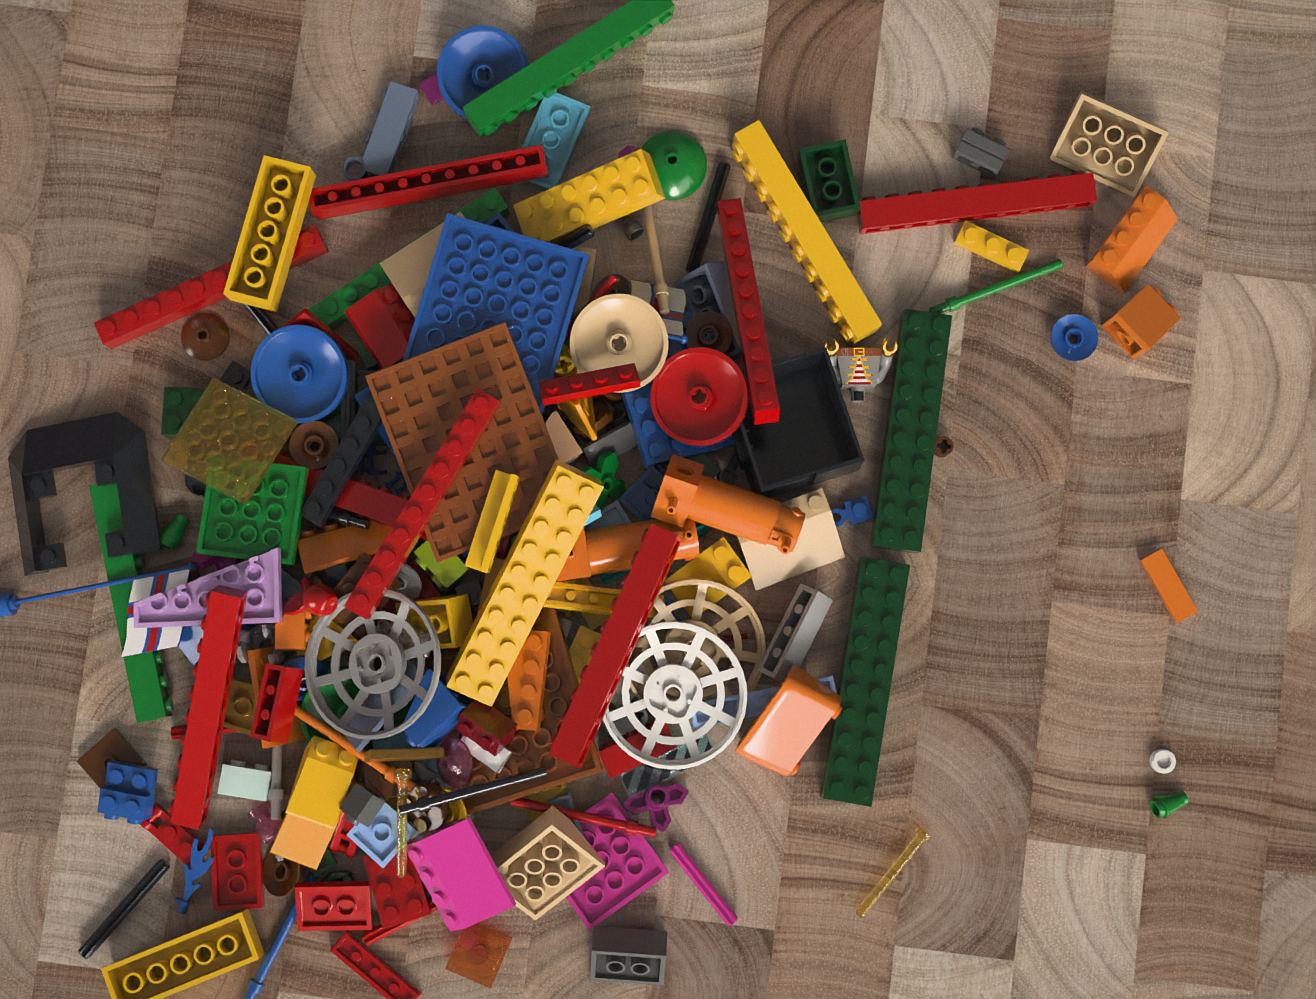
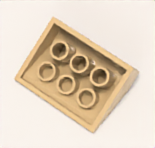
[1049,90,1169,197]
[379,211,465,318]
[735,488,845,591]
[491,806,605,920]

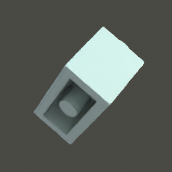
[217,759,272,801]

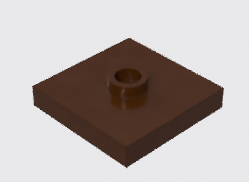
[76,728,147,788]

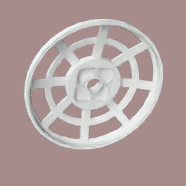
[603,621,747,770]

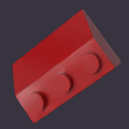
[345,284,415,370]

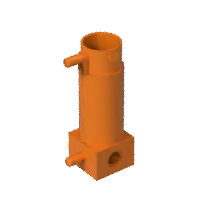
[650,454,806,554]
[557,518,699,582]

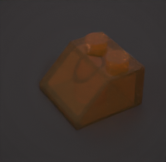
[445,923,513,989]

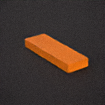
[1139,548,1198,623]

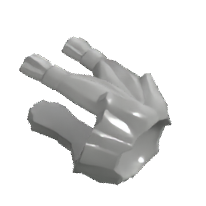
[237,623,291,665]

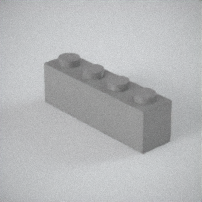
[757,583,833,683]

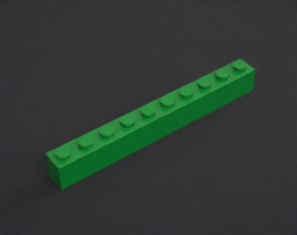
[463,0,675,138]
[308,187,510,330]
[89,484,174,723]

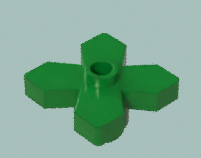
[580,451,626,511]

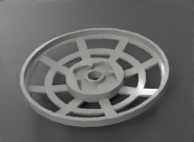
[304,590,441,739]

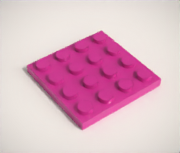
[566,791,669,930]

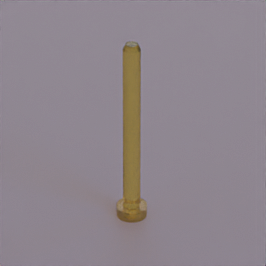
[394,769,412,878]
[856,827,932,918]

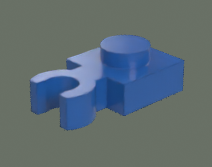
[831,495,874,527]

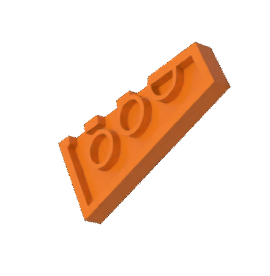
[507,630,551,731]
[247,646,306,748]

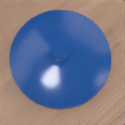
[436,26,530,119]
[251,325,349,423]

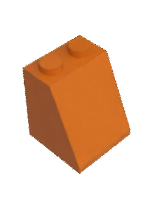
[1101,284,1181,360]

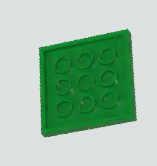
[196,456,309,565]

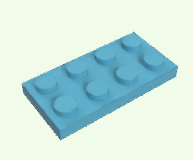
[522,92,591,190]

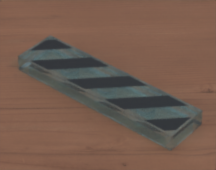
[618,734,717,798]

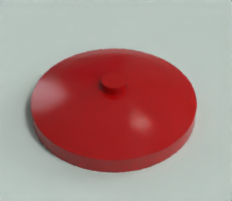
[650,347,749,446]

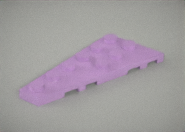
[133,548,282,628]

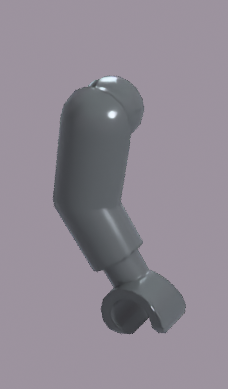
[406,746,444,788]

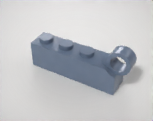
[342,81,420,181]

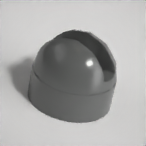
[624,219,644,240]

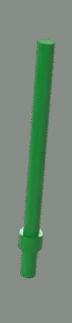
[929,259,1063,314]

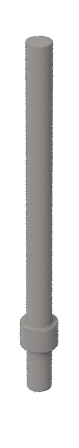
[269,745,284,820]

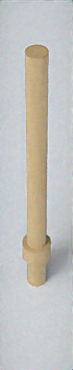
[642,205,670,315]

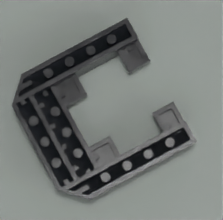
[8,412,162,576]

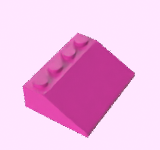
[404,817,516,932]

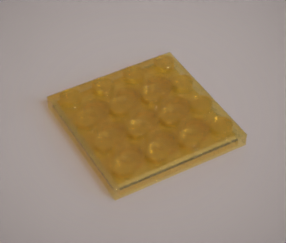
[161,378,298,505]

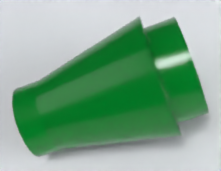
[160,513,189,551]
[1149,790,1189,819]

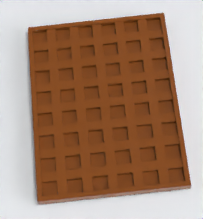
[365,322,559,563]

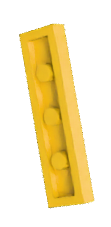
[465,470,520,574]

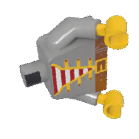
[822,338,897,403]

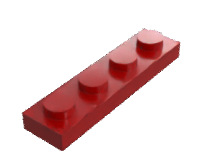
[538,363,641,406]

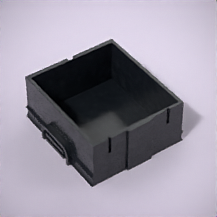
[732,347,865,498]

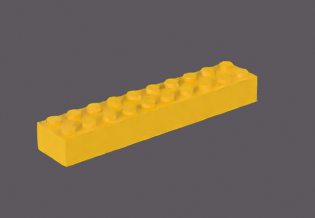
[731,120,882,347]
[446,459,604,707]

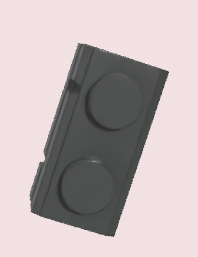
[952,128,1010,178]

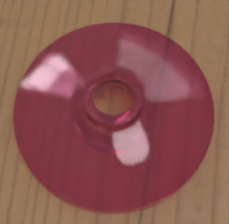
[436,738,473,788]

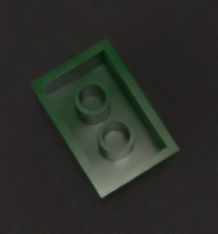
[797,139,861,222]

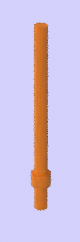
[294,704,416,793]

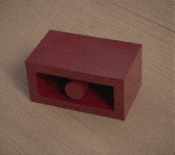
[456,700,518,756]

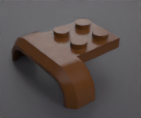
[309,552,403,641]

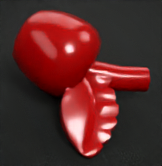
[282,577,338,616]

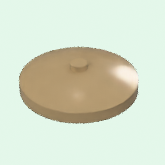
[570,294,668,393]

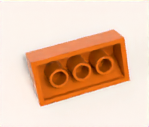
[1085,185,1178,294]
[298,515,391,574]

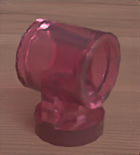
[247,801,282,845]

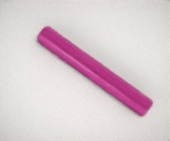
[669,843,738,926]

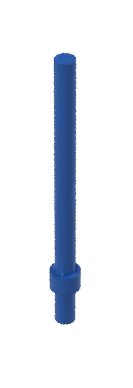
[243,872,318,999]

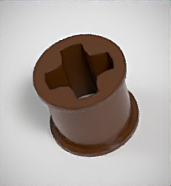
[934,436,954,457]

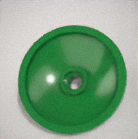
[641,131,707,200]

